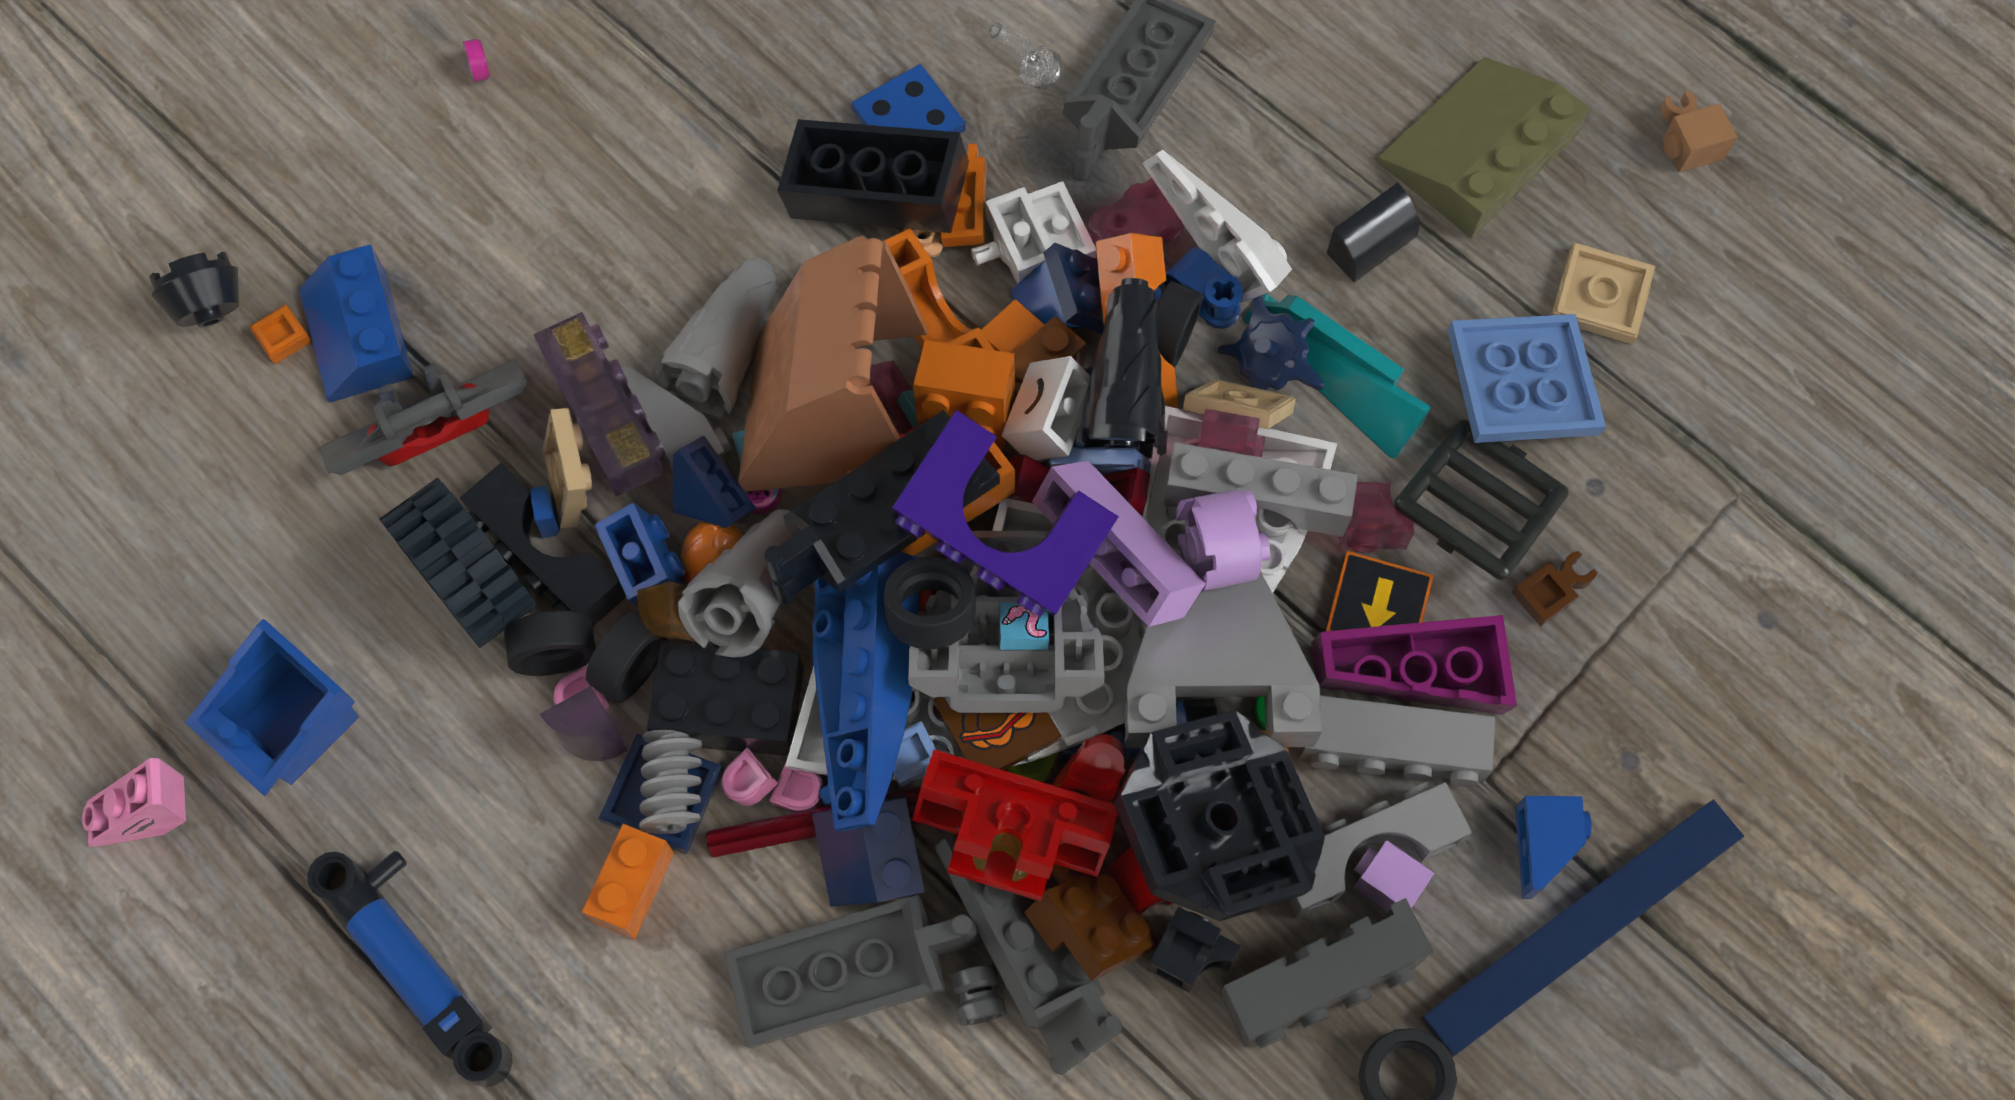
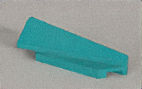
[1244,293,1431,458]

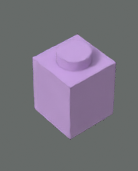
[1353,840,1435,912]

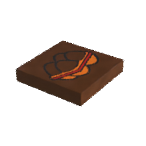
[933,697,1062,770]

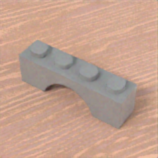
[1163,442,1358,537]
[1287,782,1472,918]

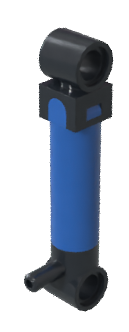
[307,851,513,1087]

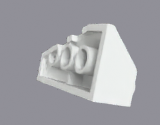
[1142,150,1292,303]

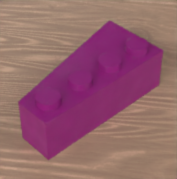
[1311,615,1517,715]

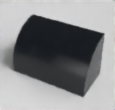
[1326,182,1419,282]

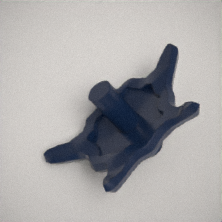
[1218,296,1324,391]

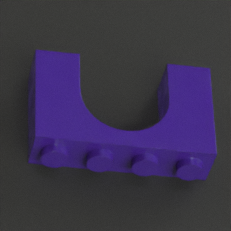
[891,410,1119,618]

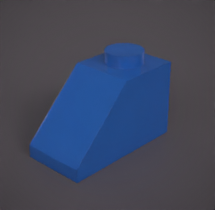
[1515,796,1592,899]

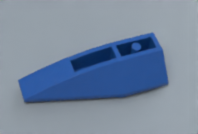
[812,551,919,832]

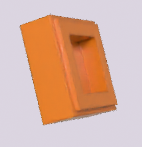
[249,305,312,365]

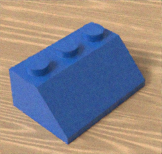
[299,244,414,403]

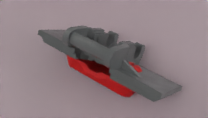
[321,358,528,475]

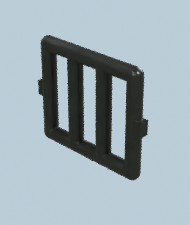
[1394,419,1569,581]

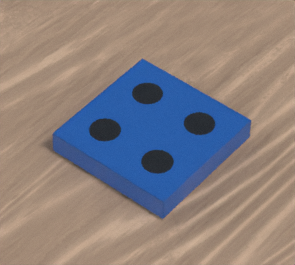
[851,64,966,133]

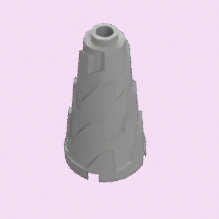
[651,258,777,419]
[678,509,792,658]

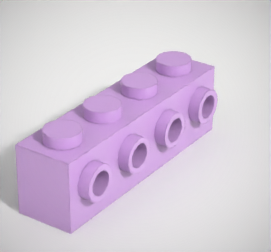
[1032,461,1206,627]

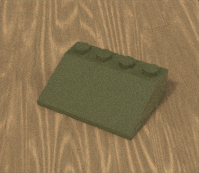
[1377,57,1590,238]

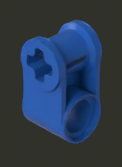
[1163,247,1243,329]

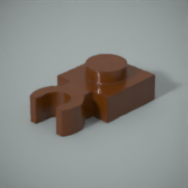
[1511,551,1597,627]

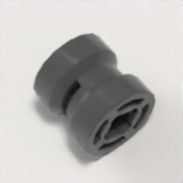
[949,965,1007,1026]

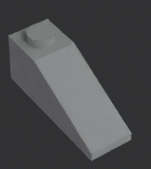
[619,365,731,474]

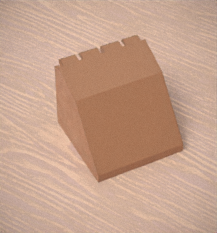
[738,235,927,492]

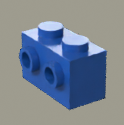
[594,502,686,614]

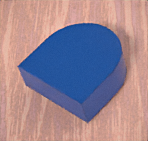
[530,485,559,539]

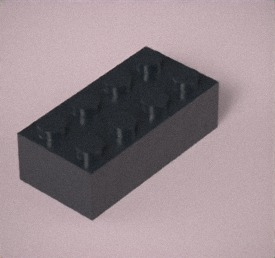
[777,119,969,233]

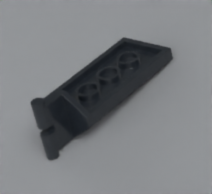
[764,410,1000,604]

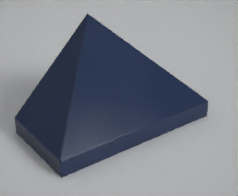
[673,436,756,528]

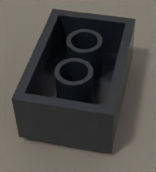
[647,640,804,756]

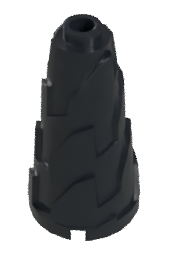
[1076,278,1168,458]

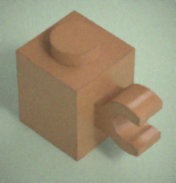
[1660,90,1738,173]

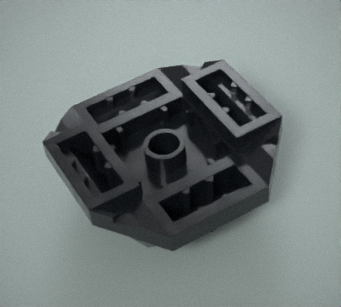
[1114,710,1325,921]

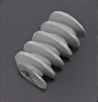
[639,730,702,834]

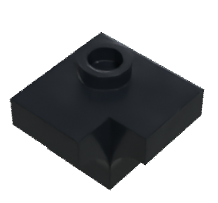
[1147,906,1241,993]

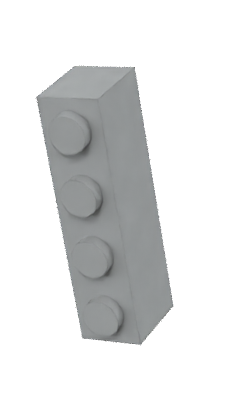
[1299,696,1495,787]

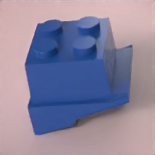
[185,619,359,796]

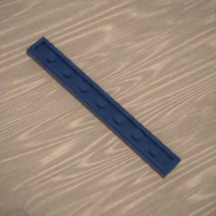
[1421,799,1745,1057]

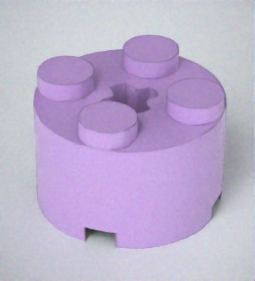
[1177,489,1270,592]

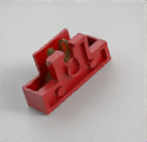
[912,749,1118,901]

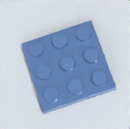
[1447,314,1606,443]

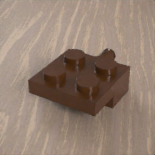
[1024,864,1160,981]

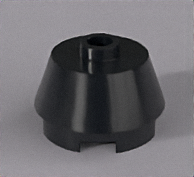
[149,252,239,328]

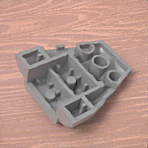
[908,531,1104,713]

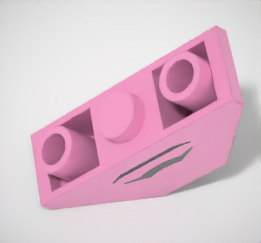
[82,758,186,847]

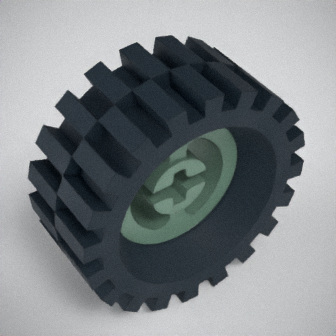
[379,478,536,648]

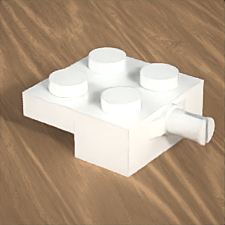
[971,181,1097,284]

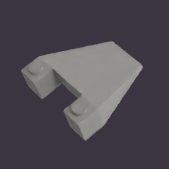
[1124,570,1322,748]

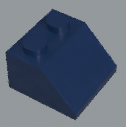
[812,794,925,907]

